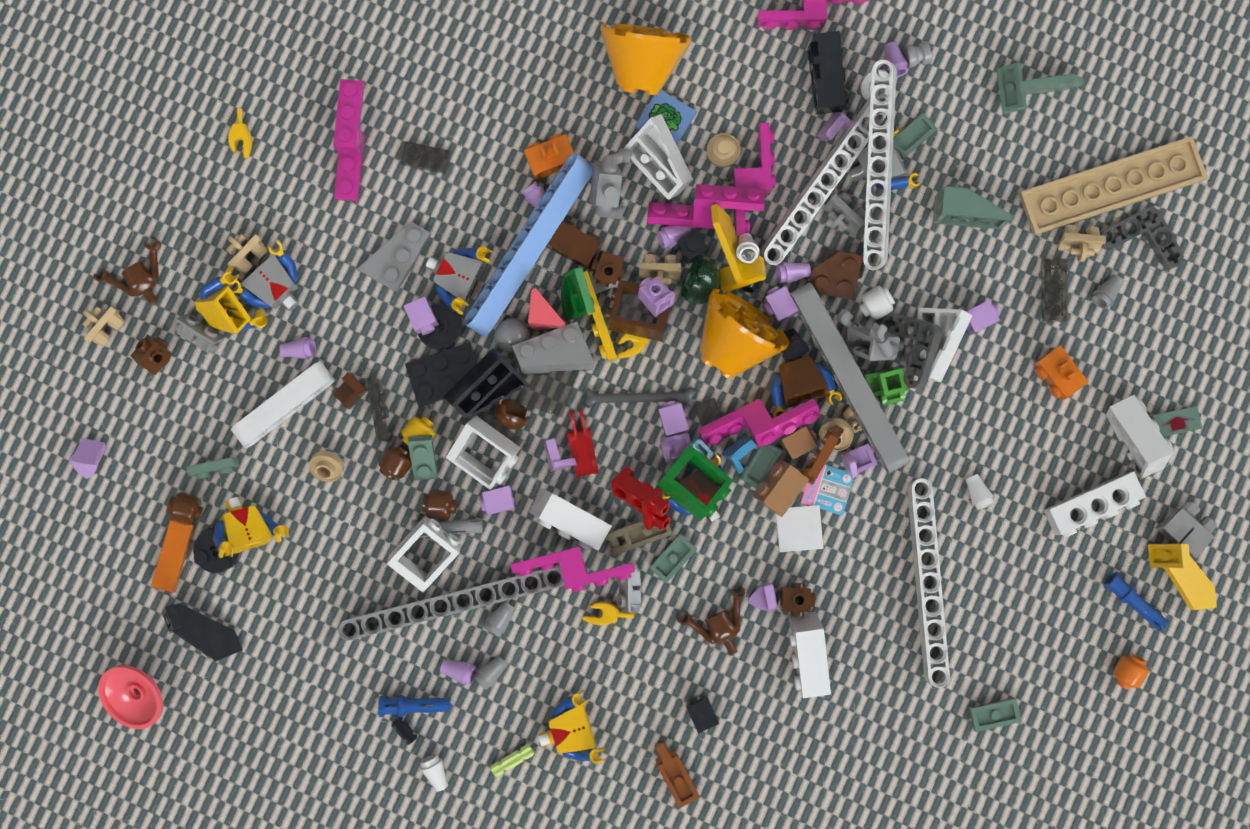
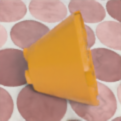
[600,23,692,95]
[700,289,789,379]

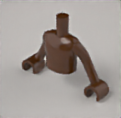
[93,237,161,305]
[676,585,745,655]

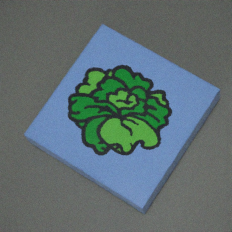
[635,90,697,145]

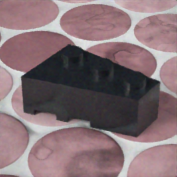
[807,31,848,115]
[443,348,531,420]

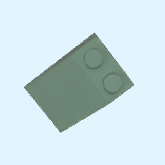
[933,184,1013,230]

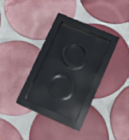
[405,342,477,408]

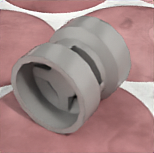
[903,41,932,68]

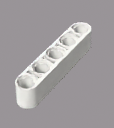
[231,361,335,449]

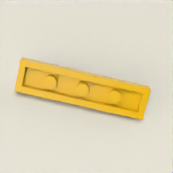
[583,271,617,363]

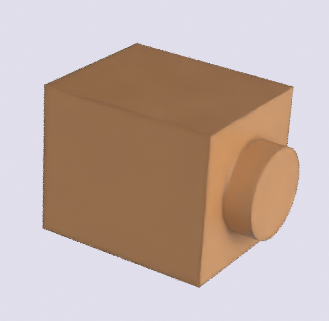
[780,426,818,461]

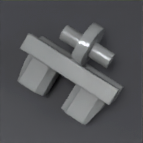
[823,192,865,236]

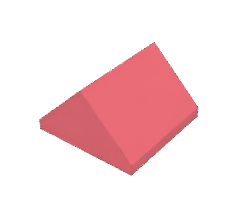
[528,288,566,331]

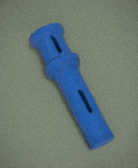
[1103,572,1169,632]
[378,695,451,717]

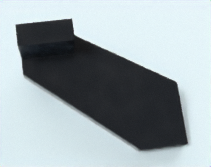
[161,603,243,662]

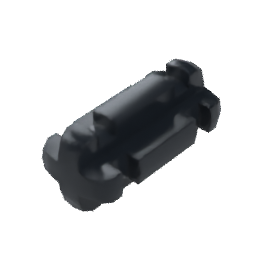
[391,717,417,745]

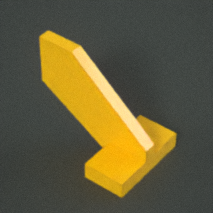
[711,204,766,293]
[1148,543,1217,610]

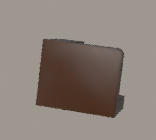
[333,372,368,410]

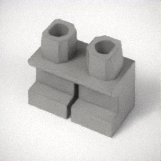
[1155,502,1217,558]

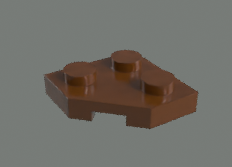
[809,250,863,300]

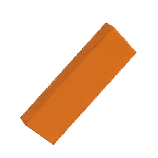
[151,520,195,593]

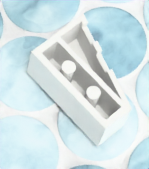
[623,114,693,200]
[913,308,973,382]
[1106,395,1173,480]
[529,488,612,551]
[788,611,831,698]

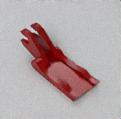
[567,407,599,478]

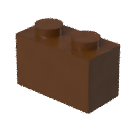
[548,221,602,270]

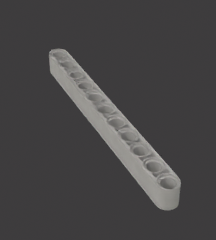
[338,565,588,641]

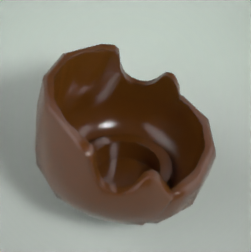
[495,398,530,430]

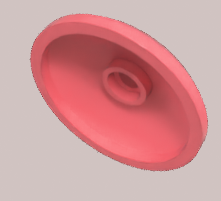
[98,665,163,729]

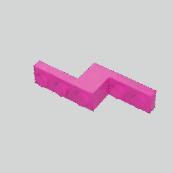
[757,0,869,30]
[333,79,365,202]
[733,123,776,241]
[647,184,765,229]
[698,398,820,448]
[510,547,635,593]

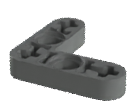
[1100,207,1184,269]
[881,313,942,389]

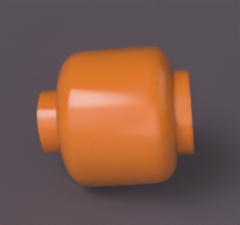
[1113,653,1149,690]

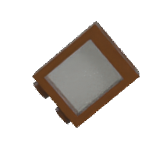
[605,280,670,342]

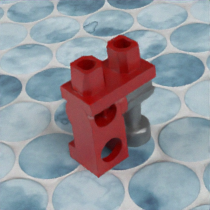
[611,467,671,531]

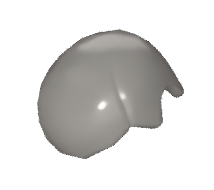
[494,318,531,353]

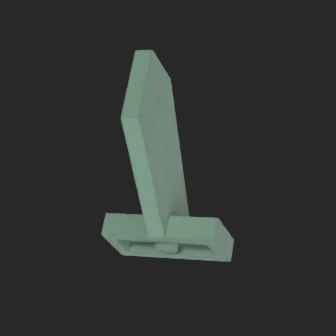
[996,62,1085,114]

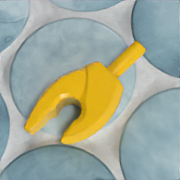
[228,108,252,159]
[618,334,649,359]
[582,601,634,626]

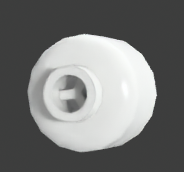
[859,286,895,320]

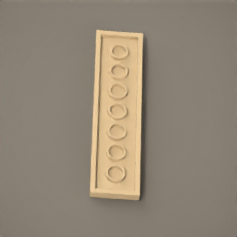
[1019,136,1208,236]

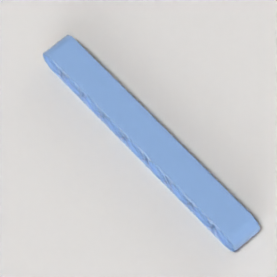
[464,153,593,336]

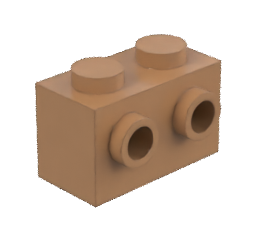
[752,459,809,517]

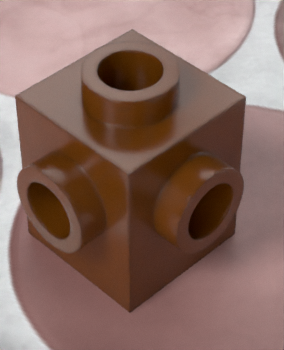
[590,250,624,287]
[130,334,173,375]
[780,583,815,616]

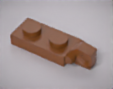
[802,425,844,485]
[655,741,700,809]

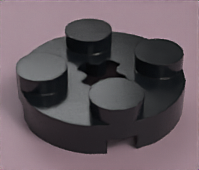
[418,303,463,350]
[193,527,242,573]

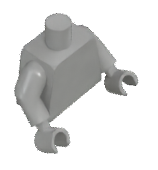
[589,148,634,220]
[837,309,904,361]

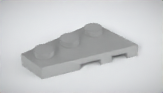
[357,221,431,292]

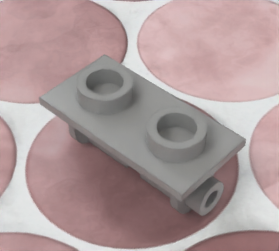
[174,314,225,354]
[616,565,642,612]

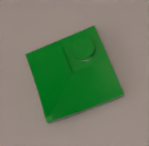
[561,267,595,322]

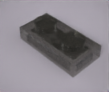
[400,141,451,174]

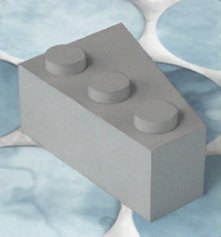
[512,322,594,374]

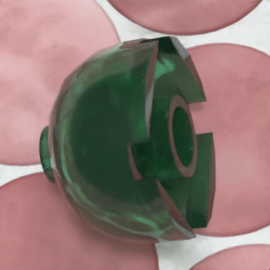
[680,257,721,304]

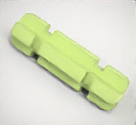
[490,744,534,777]

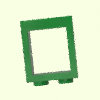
[656,445,734,521]

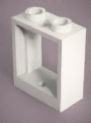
[446,416,521,490]
[387,516,461,592]

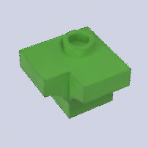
[863,366,907,406]

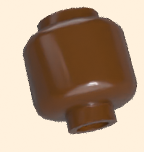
[378,445,412,480]
[422,489,457,521]
[166,492,203,526]

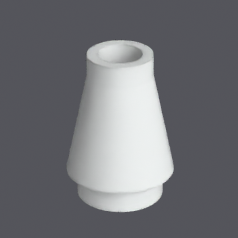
[736,233,760,263]
[966,474,994,510]
[420,754,448,792]

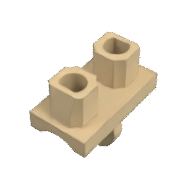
[1058,225,1106,262]
[226,233,268,274]
[639,254,681,284]
[82,305,125,347]

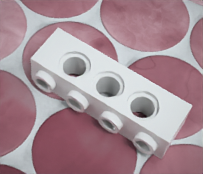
[1043,472,1146,537]

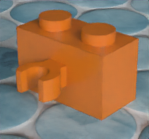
[524,134,574,181]
[1033,345,1089,401]

